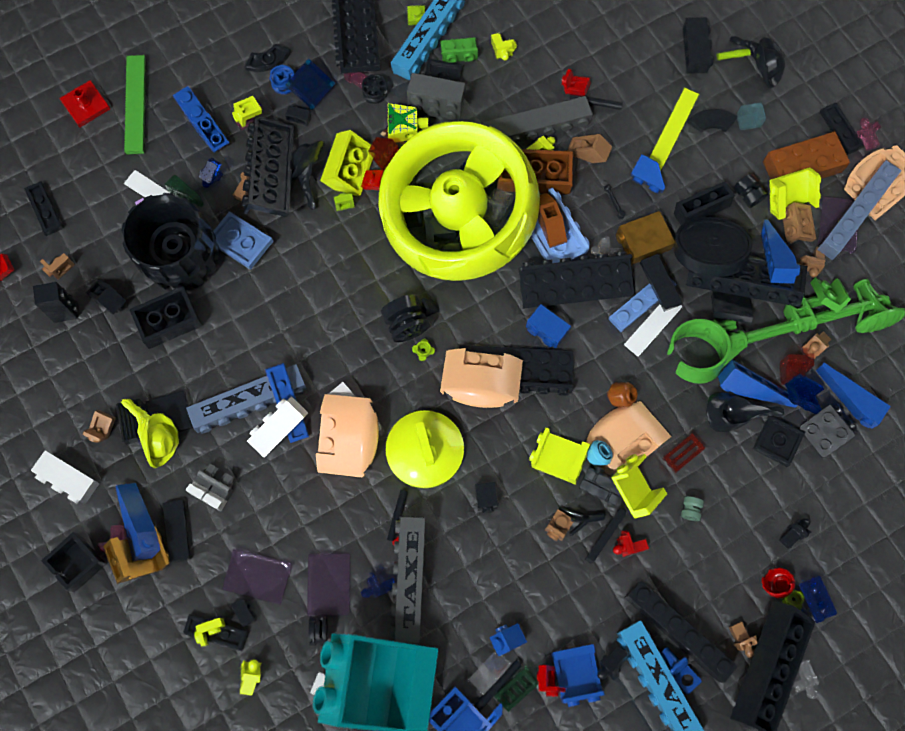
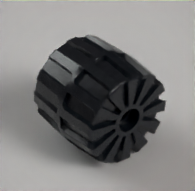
[121,193,220,290]

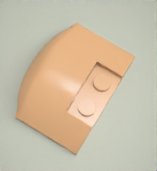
[844,145,905,220]
[440,348,523,408]
[316,394,379,477]
[586,401,671,476]

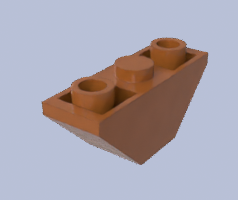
[538,193,567,248]

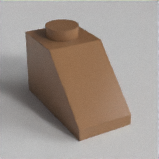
[567,134,612,163]

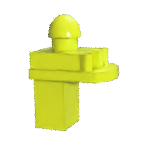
[491,33,516,61]
[527,136,555,151]
[240,659,261,695]

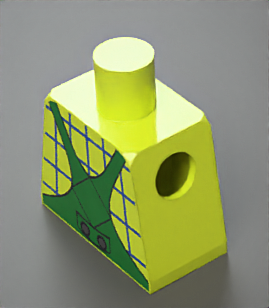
[388,104,428,143]

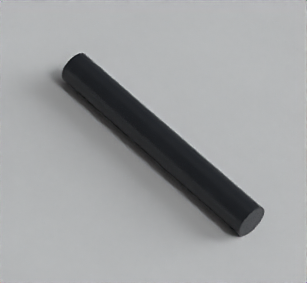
[569,94,623,110]
[474,660,522,712]

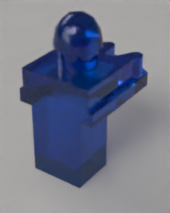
[198,158,223,188]
[361,572,396,599]

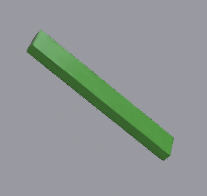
[125,55,146,154]

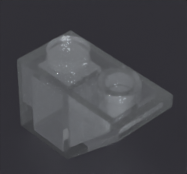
[483,188,512,228]
[468,651,511,695]

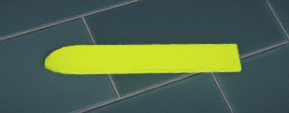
[650,88,699,171]

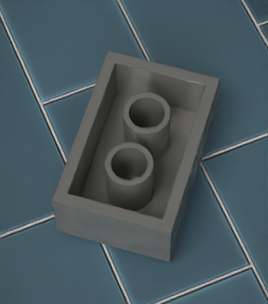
[407,73,465,120]

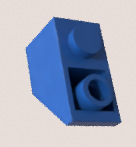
[631,154,665,194]

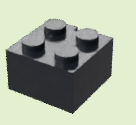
[41,532,106,593]

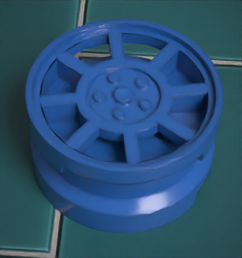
[269,65,295,94]

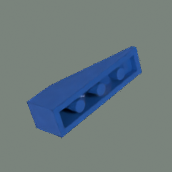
[761,219,800,283]
[718,360,798,408]
[816,363,891,429]
[115,483,161,561]

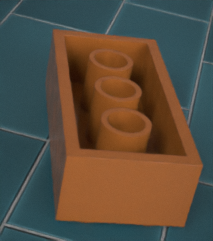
[763,132,850,179]
[497,149,573,195]

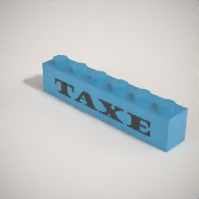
[391,0,465,80]
[617,620,704,731]

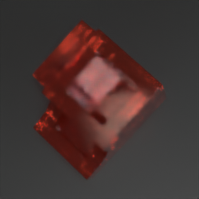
[368,137,400,170]
[780,354,815,385]

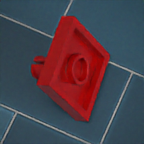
[59,80,110,128]

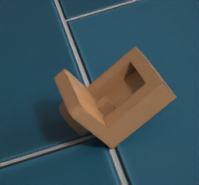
[83,410,116,443]

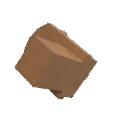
[799,247,825,278]
[803,331,832,359]
[729,622,758,658]

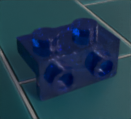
[785,374,824,414]

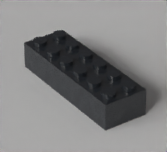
[730,601,816,731]

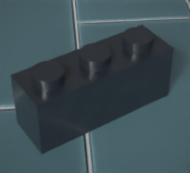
[682,17,714,73]
[674,181,735,225]
[33,281,79,323]

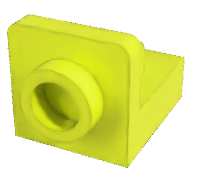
[232,96,262,127]
[194,618,225,647]

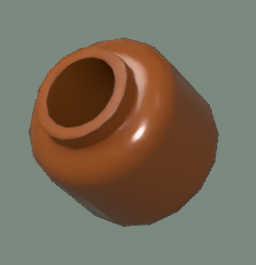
[607,382,638,407]

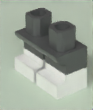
[186,463,235,511]

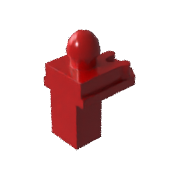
[613,530,649,557]

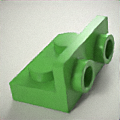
[440,38,478,63]
[810,277,851,313]

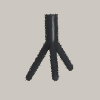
[559,507,605,536]

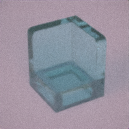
[736,103,766,130]

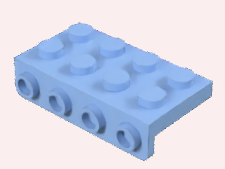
[531,188,590,263]

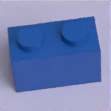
[526,304,571,349]

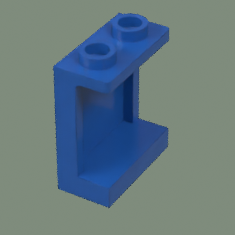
[551,644,605,707]

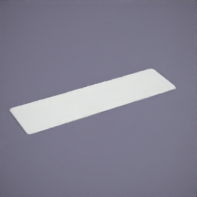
[124,170,170,197]
[624,305,682,356]

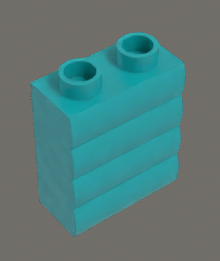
[313,633,438,731]

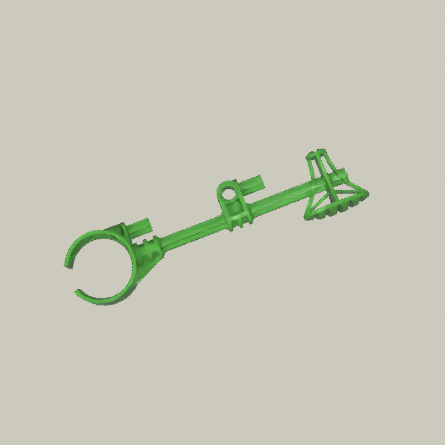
[667,279,905,384]

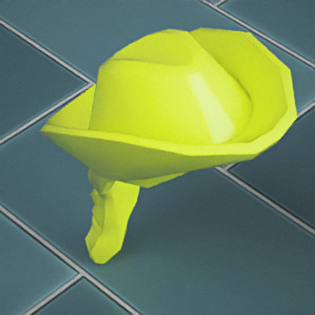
[121,399,179,468]

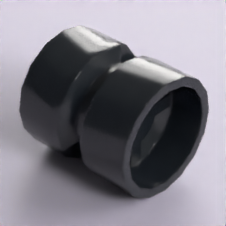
[733,173,768,208]

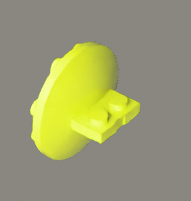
[386,410,464,488]

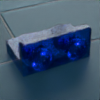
[799,576,837,624]

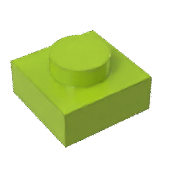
[407,5,425,25]
[334,193,354,211]

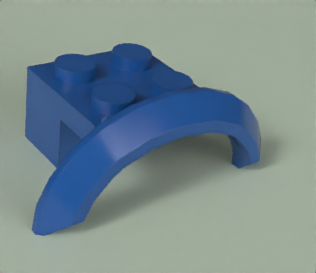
[429,687,502,731]

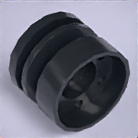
[381,295,430,343]

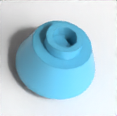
[587,440,613,466]

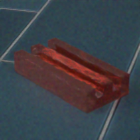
[662,433,705,473]

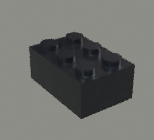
[129,286,202,349]

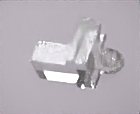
[591,236,624,257]
[793,660,819,699]

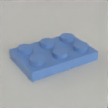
[213,211,274,270]

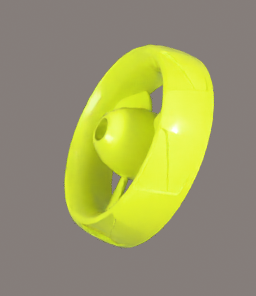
[378,121,540,281]

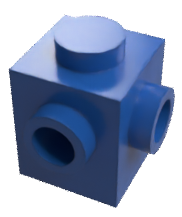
[489,623,527,657]

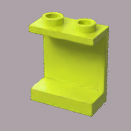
[770,168,821,220]
[529,428,590,485]
[611,454,667,518]

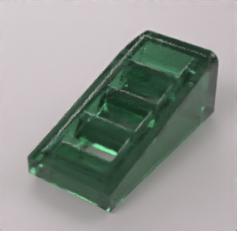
[165,175,204,207]
[494,666,539,712]

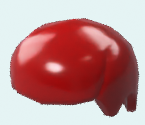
[761,568,796,599]

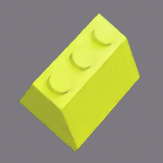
[320,130,376,196]

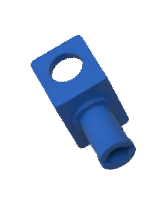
[660,647,702,695]

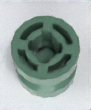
[681,496,704,521]

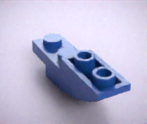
[173,86,229,153]

